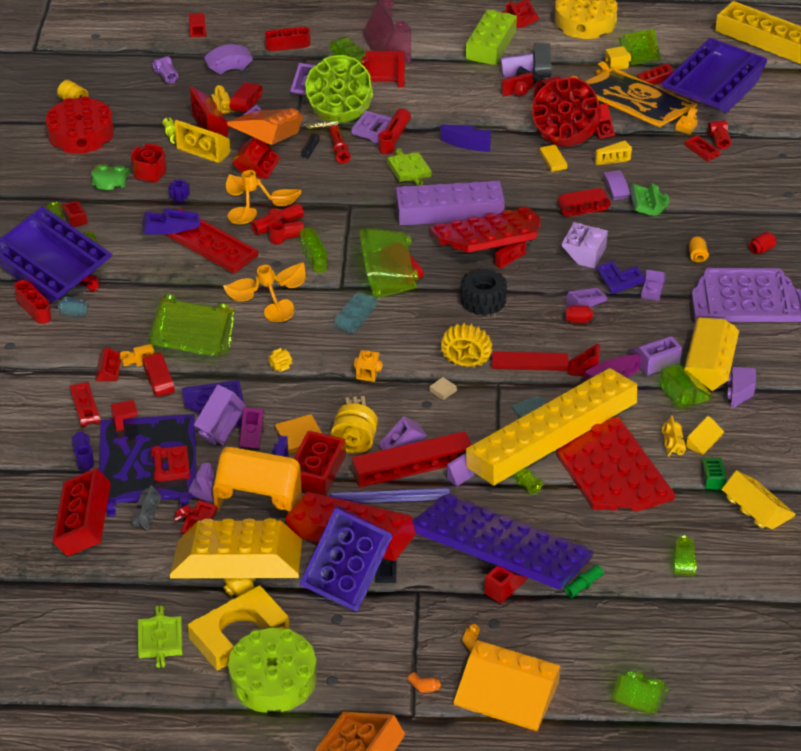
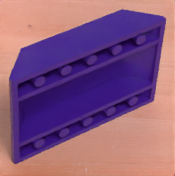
[661,38,767,114]
[0,206,112,303]

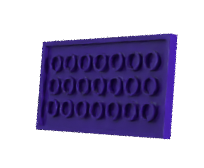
[413,495,593,590]

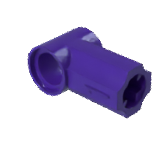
[72,431,94,471]

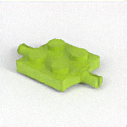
[387,148,432,186]
[138,605,183,668]

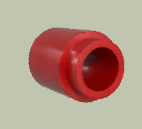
[749,231,776,255]
[566,305,593,324]

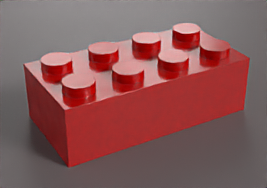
[52,468,111,557]

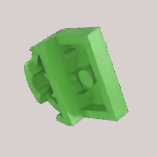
[92,164,130,190]
[630,183,670,216]

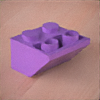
[628,336,682,376]

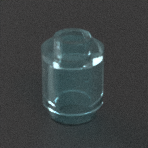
[58,297,87,317]

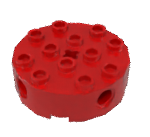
[532,77,601,147]
[45,96,114,154]

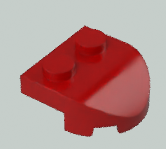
[502,0,539,28]

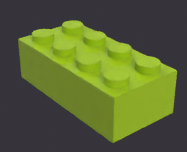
[466,10,517,65]

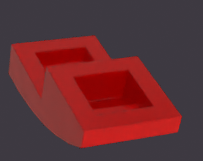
[180,500,218,534]

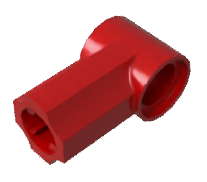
[708,120,731,150]
[269,221,305,245]

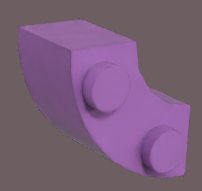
[204,44,253,75]

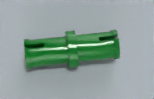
[564,564,604,598]

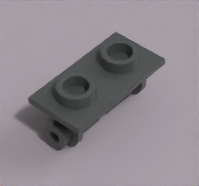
[130,485,162,531]

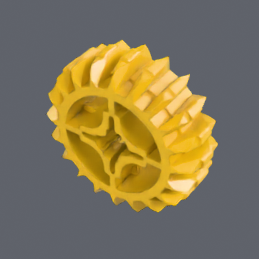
[441,323,492,368]

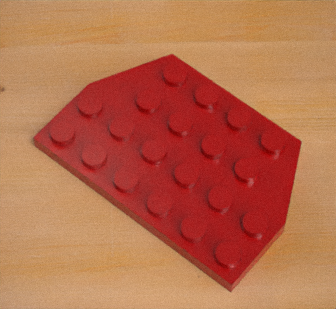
[429,207,541,252]
[557,416,675,511]

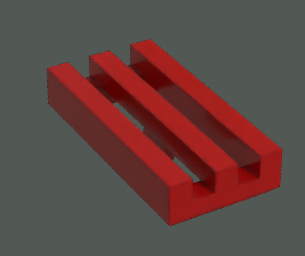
[685,135,721,162]

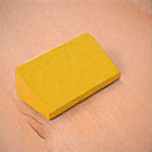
[686,416,724,455]

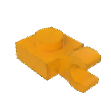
[675,107,698,135]
[120,344,154,367]

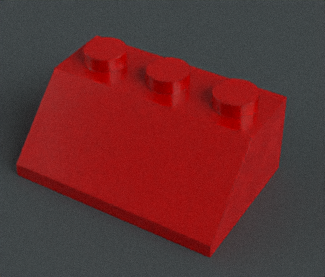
[189,87,230,137]

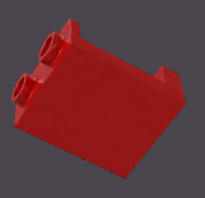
[362,51,405,88]

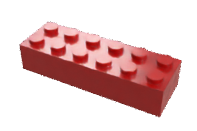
[285,492,416,561]

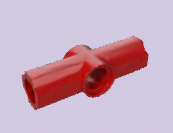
[251,203,304,236]

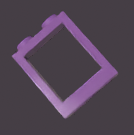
[194,384,247,446]

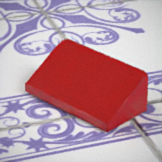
[95,347,121,381]

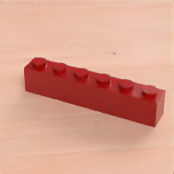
[352,431,472,488]

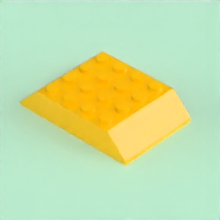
[170,518,302,578]

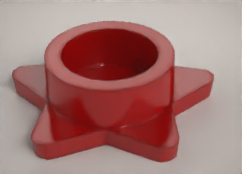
[173,504,197,522]

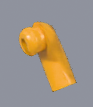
[462,624,480,652]

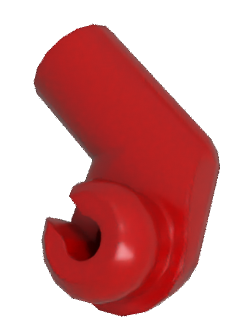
[82,274,99,291]

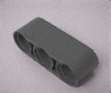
[534,43,551,76]

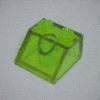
[619,29,661,66]

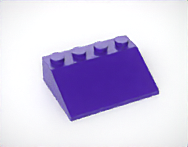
[299,505,393,612]

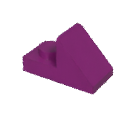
[239,408,264,449]

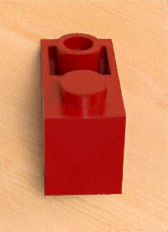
[594,103,615,139]
[484,565,527,604]

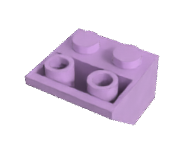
[562,222,608,269]

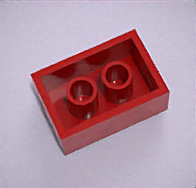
[293,430,346,496]

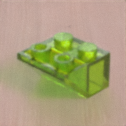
[660,363,713,410]
[611,670,670,715]

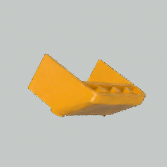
[213,447,302,514]

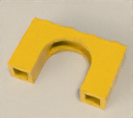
[187,585,289,671]

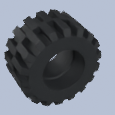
[460,269,507,315]

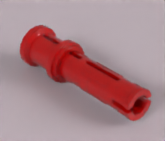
[329,125,351,164]

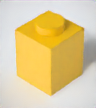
[605,46,631,70]

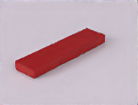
[492,351,569,371]

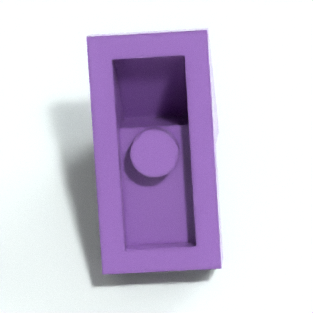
[641,270,666,301]
[189,463,215,505]

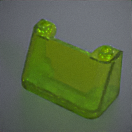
[359,228,419,299]
[148,294,235,356]

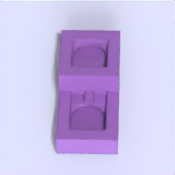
[603,170,630,200]

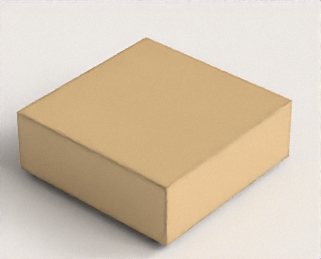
[429,377,457,400]

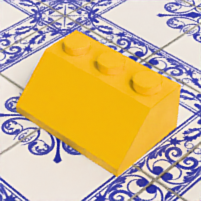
[174,120,230,163]
[722,470,796,529]

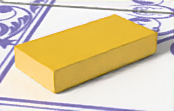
[539,145,568,172]

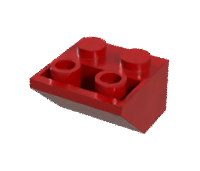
[231,137,280,179]

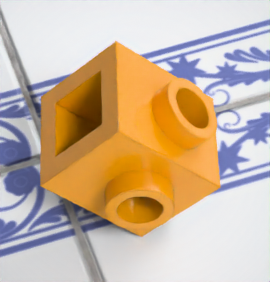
[354,350,383,382]

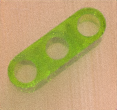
[330,37,365,64]
[300,228,328,273]

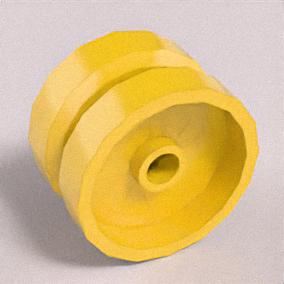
[330,403,378,454]

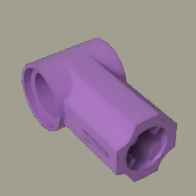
[152,56,178,84]

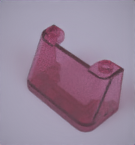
[363,0,411,63]

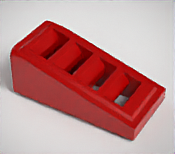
[637,63,674,85]
[61,201,88,227]

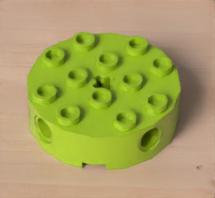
[305,55,373,124]
[228,628,317,713]

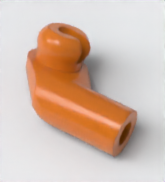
[407,672,441,693]

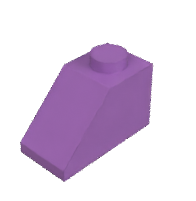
[379,416,427,450]

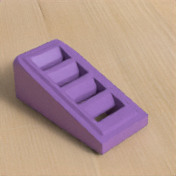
[565,288,608,307]

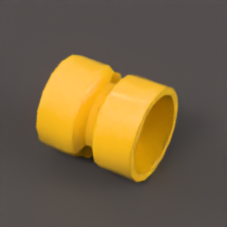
[57,80,89,101]

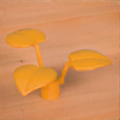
[226,170,301,224]
[223,262,306,322]

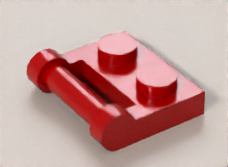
[151,445,190,482]

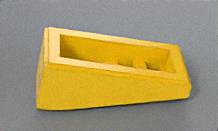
[595,141,632,165]

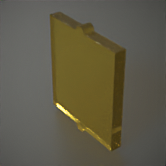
[306,121,339,128]

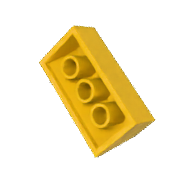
[684,317,739,391]

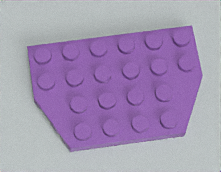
[691,268,801,322]

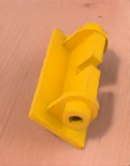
[211,85,235,114]
[662,416,686,457]

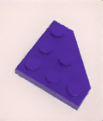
[182,380,244,427]

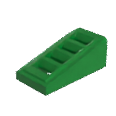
[701,458,727,489]

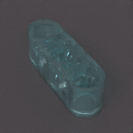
[334,291,377,334]

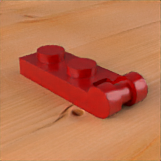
[69,382,101,428]

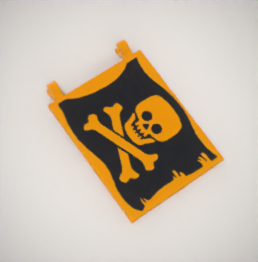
[570,61,697,127]

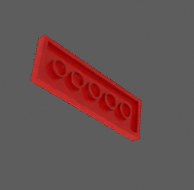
[163,208,258,274]

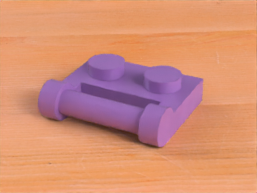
[352,111,392,143]

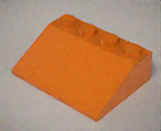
[227,108,304,145]
[315,712,405,751]

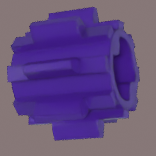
[168,179,190,202]

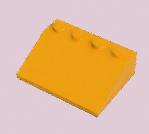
[453,640,560,732]

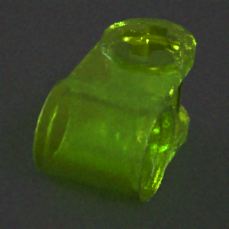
[674,536,697,576]

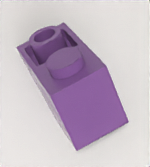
[727,367,756,407]

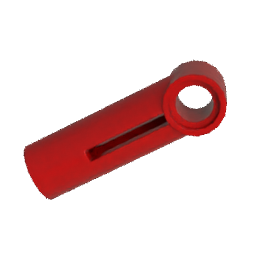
[378,108,411,155]

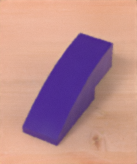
[440,125,491,152]
[142,208,201,234]

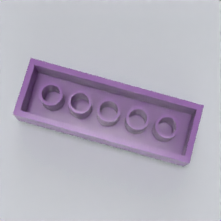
[396,181,505,226]

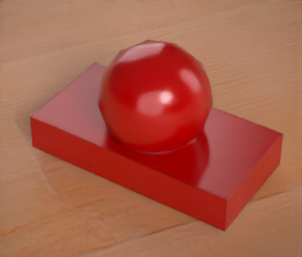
[501,72,533,97]

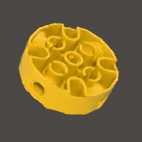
[555,0,618,39]

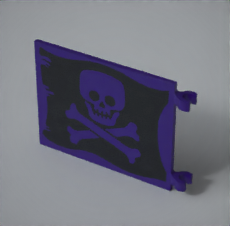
[99,414,197,517]

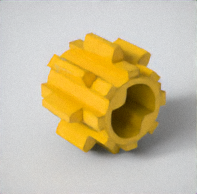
[268,348,292,373]

